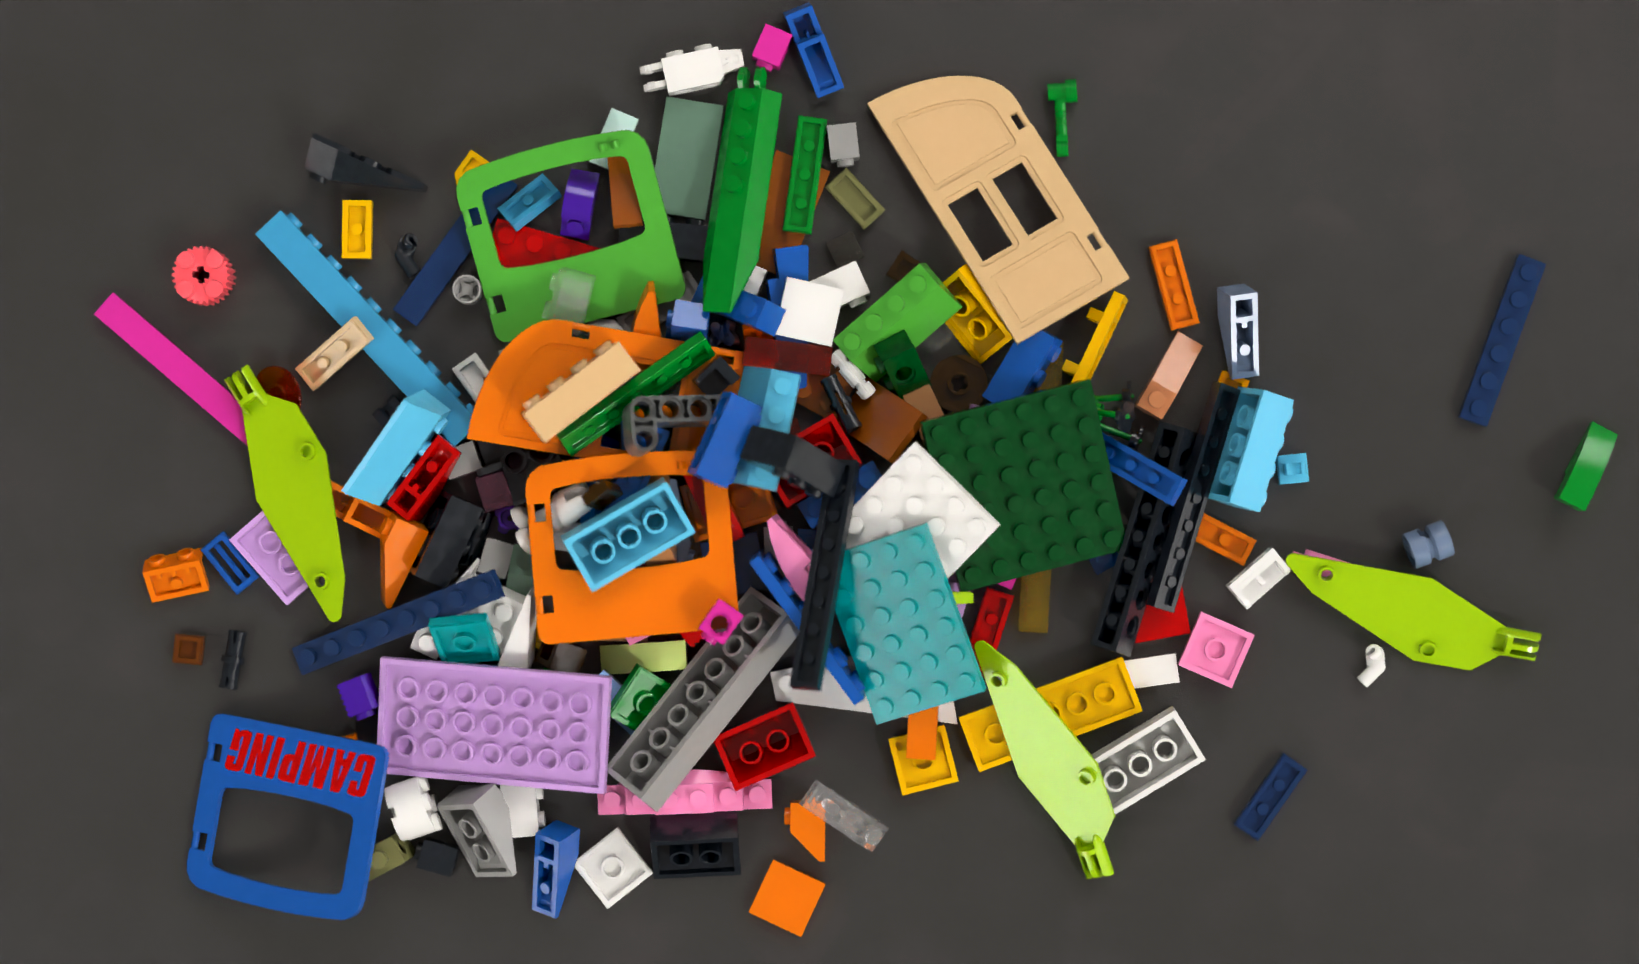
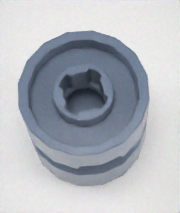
[1402,520,1455,569]

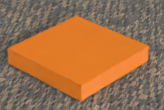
[749,859,826,937]

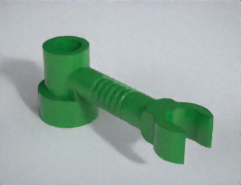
[1048,79,1078,157]

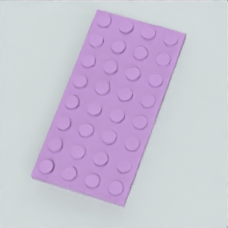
[377,656,612,794]

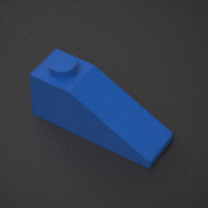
[532,820,580,919]

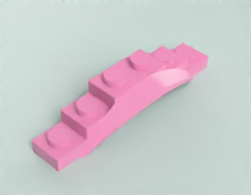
[597,769,773,815]

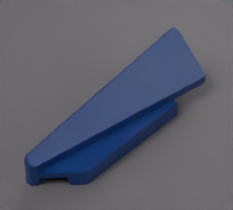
[765,245,809,389]

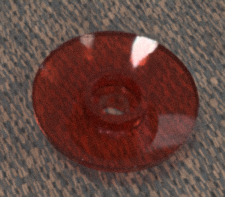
[257,366,302,409]

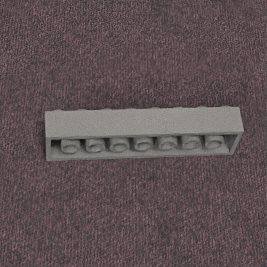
[607,587,799,812]

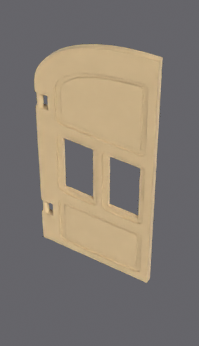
[867,76,1130,345]

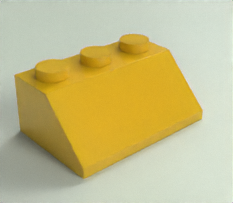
[943,264,1013,364]

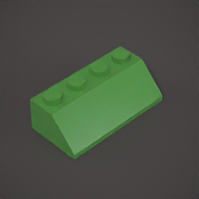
[833,263,963,382]

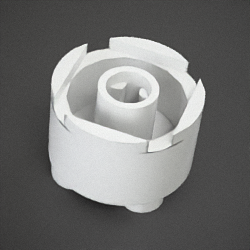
[384,777,443,842]

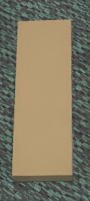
[295,316,375,391]

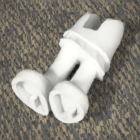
[510,482,592,555]

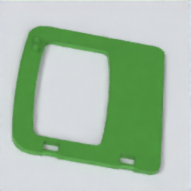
[456,130,686,342]

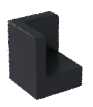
[692,356,740,395]

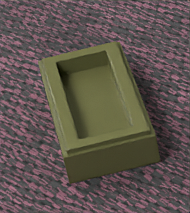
[825,168,885,230]

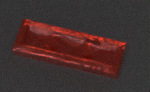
[742,336,833,376]

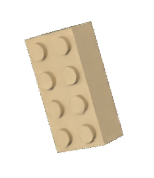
[521,340,640,442]

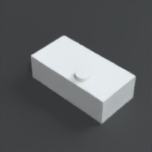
[1091,706,1206,814]

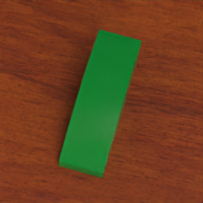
[1554,421,1618,512]

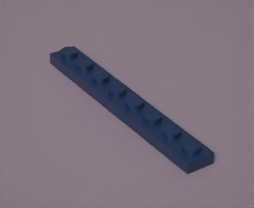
[292,569,505,675]

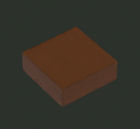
[172,633,206,666]

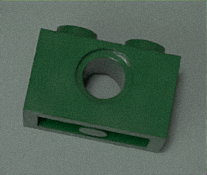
[873,330,932,400]

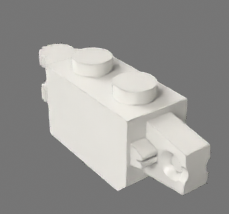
[639,44,744,97]

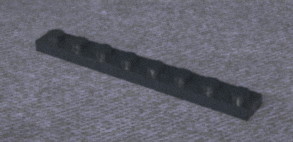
[1146,381,1241,613]
[789,459,860,691]

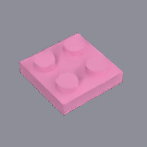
[1177,611,1255,688]

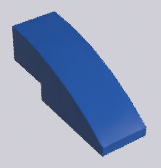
[783,2,845,98]

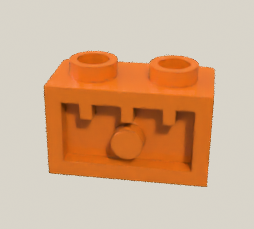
[142,548,210,603]

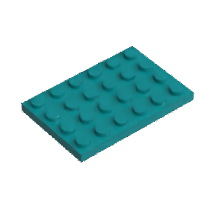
[835,523,987,725]

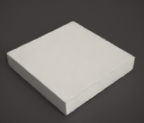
[776,277,844,347]
[575,827,653,909]

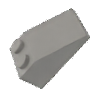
[436,784,517,877]

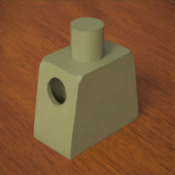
[368,832,416,881]

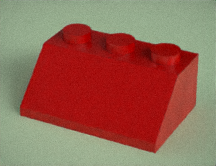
[777,413,863,510]
[714,702,816,791]

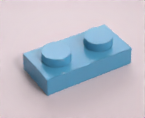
[497,173,562,232]

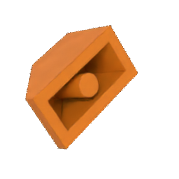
[784,800,825,862]

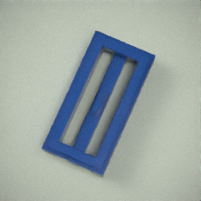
[200,531,261,595]

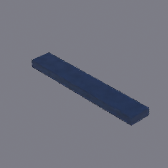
[393,180,518,327]

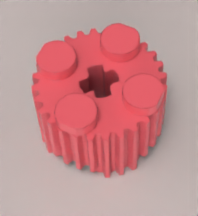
[171,246,236,306]

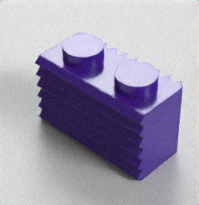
[337,672,379,721]

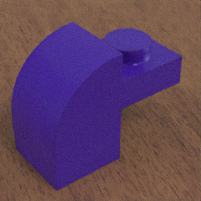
[560,168,600,240]

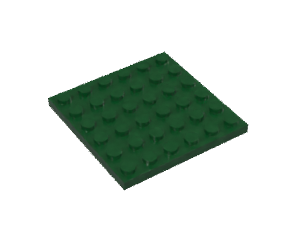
[919,378,1125,592]

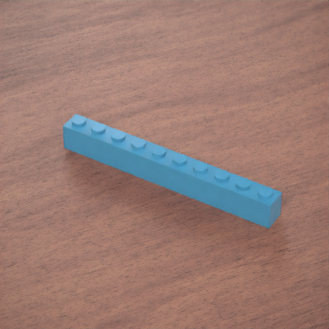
[255,210,474,447]

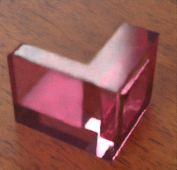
[475,471,514,513]

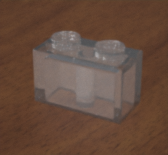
[542,267,596,336]

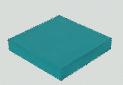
[428,613,501,663]

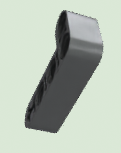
[622,395,721,457]

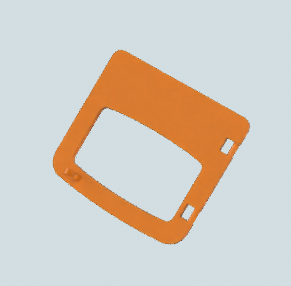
[525,451,738,644]

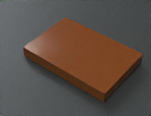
[837,377,927,464]

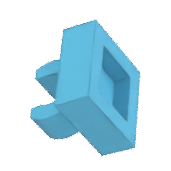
[1276,453,1309,485]

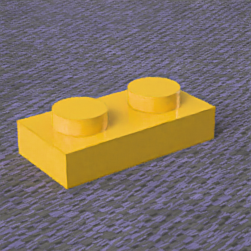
[342,200,373,259]

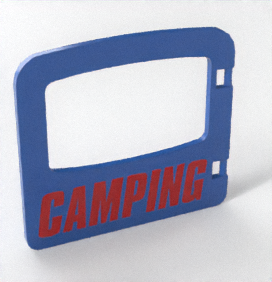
[187,714,389,920]

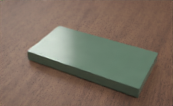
[655,96,724,221]

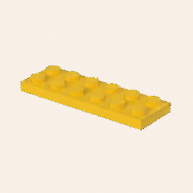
[958,656,1143,772]

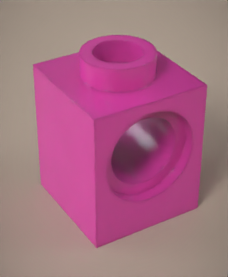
[752,24,793,72]
[698,598,743,646]

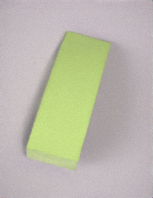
[599,639,688,674]

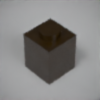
[535,642,587,673]

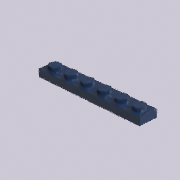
[1458,254,1546,427]

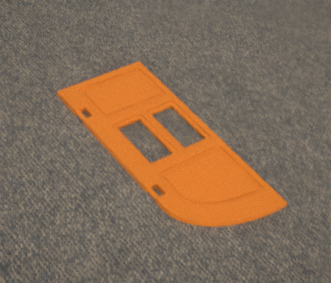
[467,319,775,484]

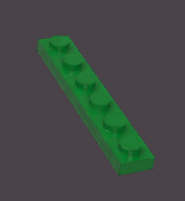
[556,331,715,457]

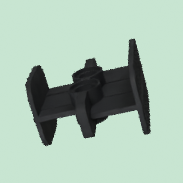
[476,440,570,507]

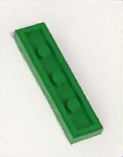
[783,115,828,235]

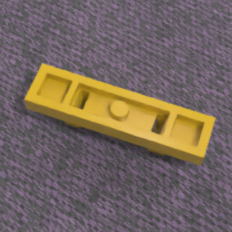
[1061,291,1129,382]

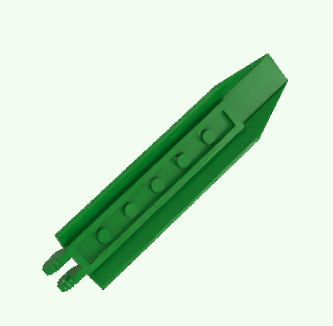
[703,67,782,313]

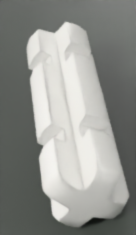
[829,349,875,400]

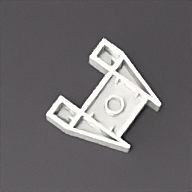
[410,558,537,669]

